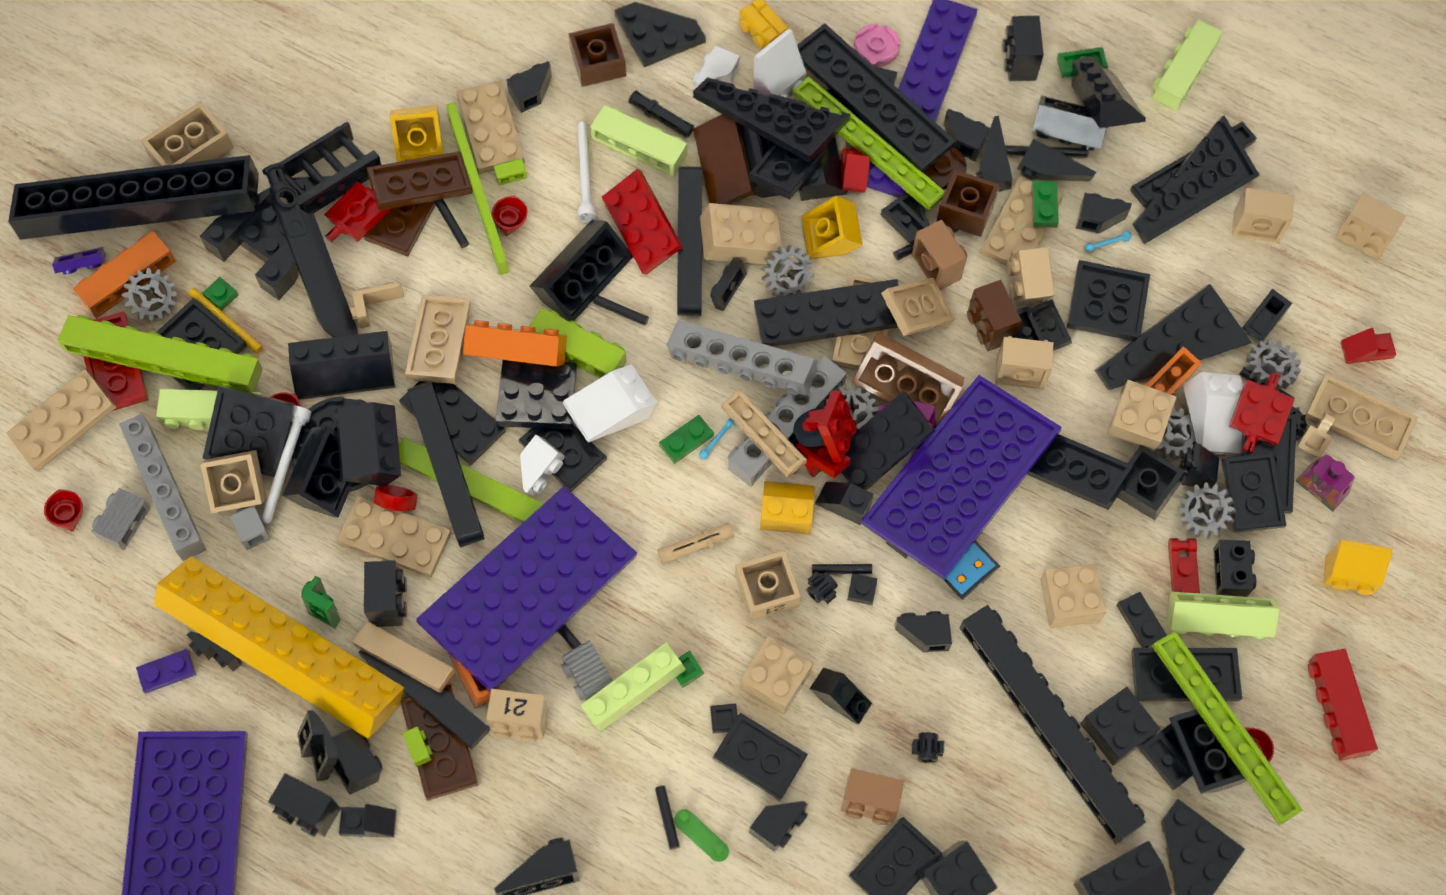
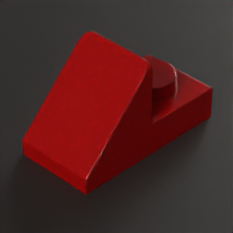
[841,148,870,193]
[1340,328,1397,364]
[795,443,850,479]

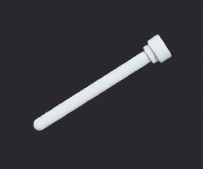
[577,121,597,223]
[261,406,312,524]

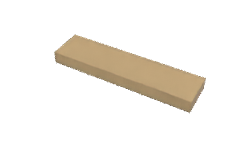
[721,389,807,478]
[352,621,455,693]

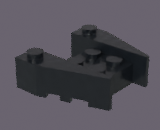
[200,187,316,300]

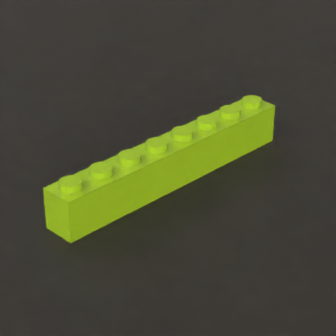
[58,315,263,392]

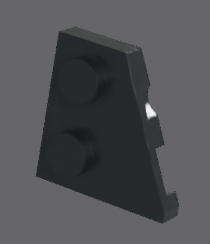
[880,192,930,246]
[1139,723,1193,791]

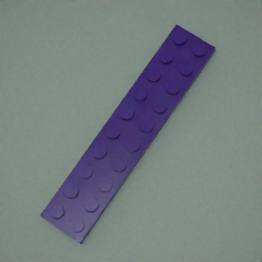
[867,0,978,198]

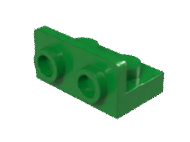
[301,576,341,629]

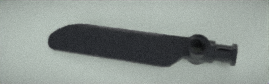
[262,163,358,337]

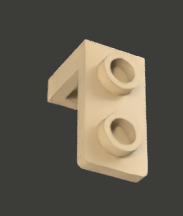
[350,282,404,328]

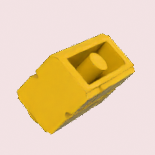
[739,0,790,49]

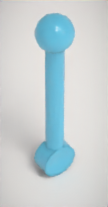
[1085,231,1132,252]
[699,418,735,459]

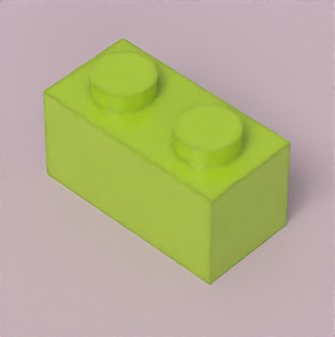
[494,158,527,186]
[402,726,433,767]

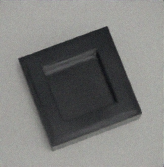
[710,703,738,734]

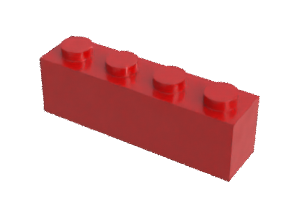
[1308,648,1378,761]

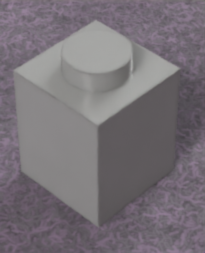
[230,505,271,550]

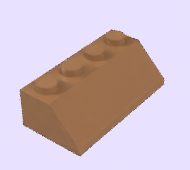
[851,332,964,427]

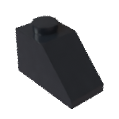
[815,482,874,525]

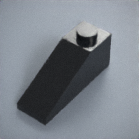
[976,116,1013,192]
[1017,139,1096,181]

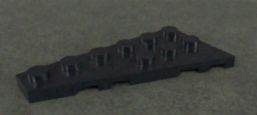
[693,77,850,163]
[1132,115,1260,244]
[1094,284,1252,390]

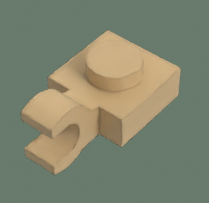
[1297,411,1335,458]

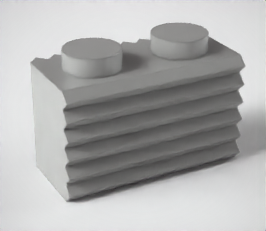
[92,488,150,550]
[561,640,614,701]

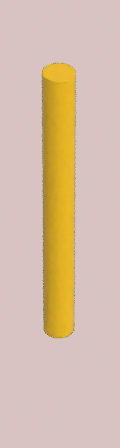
[188,288,263,354]

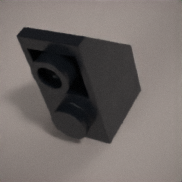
[506,61,552,113]
[943,109,990,161]
[1075,193,1132,234]
[1179,443,1219,489]
[894,611,952,653]
[809,667,872,725]
[749,801,808,852]

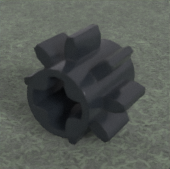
[806,572,838,604]
[912,732,944,763]

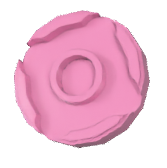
[854,24,900,67]

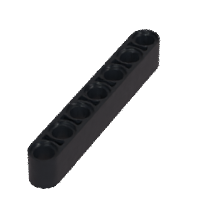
[677,167,702,316]
[407,381,485,548]

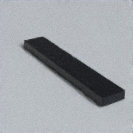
[1130,121,1257,208]
[359,650,490,749]

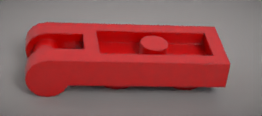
[1168,538,1200,594]

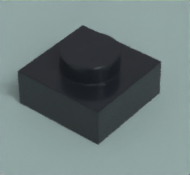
[847,573,877,605]

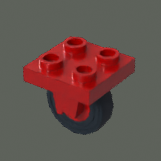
[793,390,857,463]

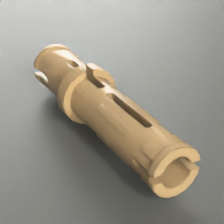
[657,522,734,564]

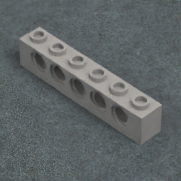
[667,320,817,396]
[728,356,847,487]
[119,413,206,561]

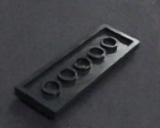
[754,279,899,347]

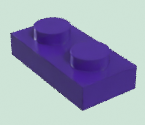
[52,247,106,274]
[136,649,196,694]

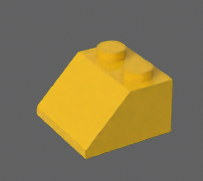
[390,105,444,162]
[801,196,863,259]
[760,481,814,534]
[1323,539,1393,595]

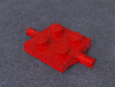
[324,181,391,243]
[1229,373,1295,454]

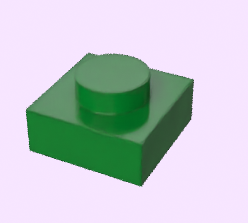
[202,277,238,311]
[676,650,704,688]

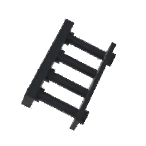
[278,122,382,215]

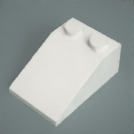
[753,29,806,98]
[563,364,657,442]
[1183,372,1243,455]

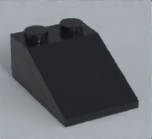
[494,838,580,895]

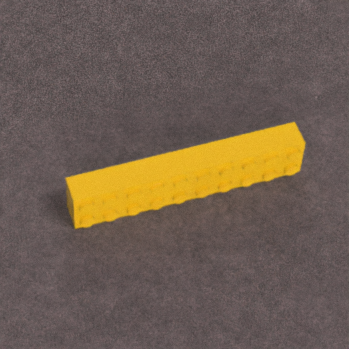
[154,556,405,739]

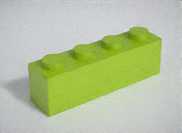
[529,307,627,379]

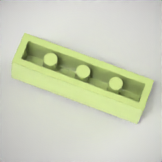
[1152,20,1223,111]
[591,105,687,177]
[156,389,261,430]
[1166,592,1280,639]
[580,642,686,732]

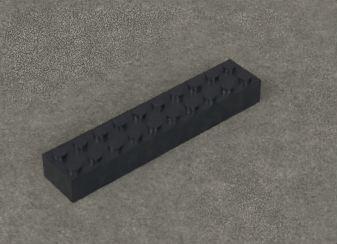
[8,155,259,240]

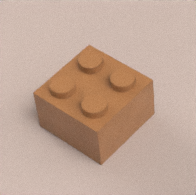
[912,220,967,290]
[841,768,904,825]

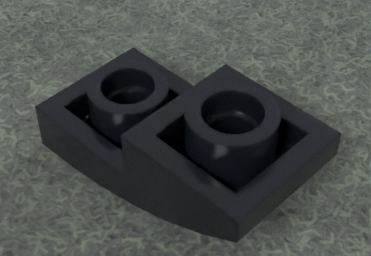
[186,631,241,671]

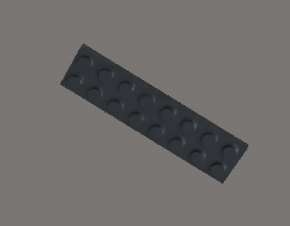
[797,23,956,172]

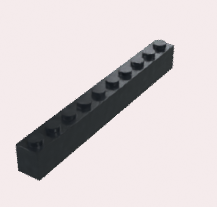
[959,605,1146,845]

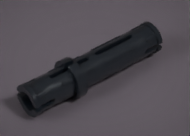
[628,90,694,139]

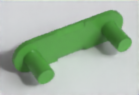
[674,809,729,862]

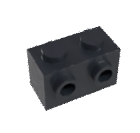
[1213,540,1257,597]
[332,729,382,795]

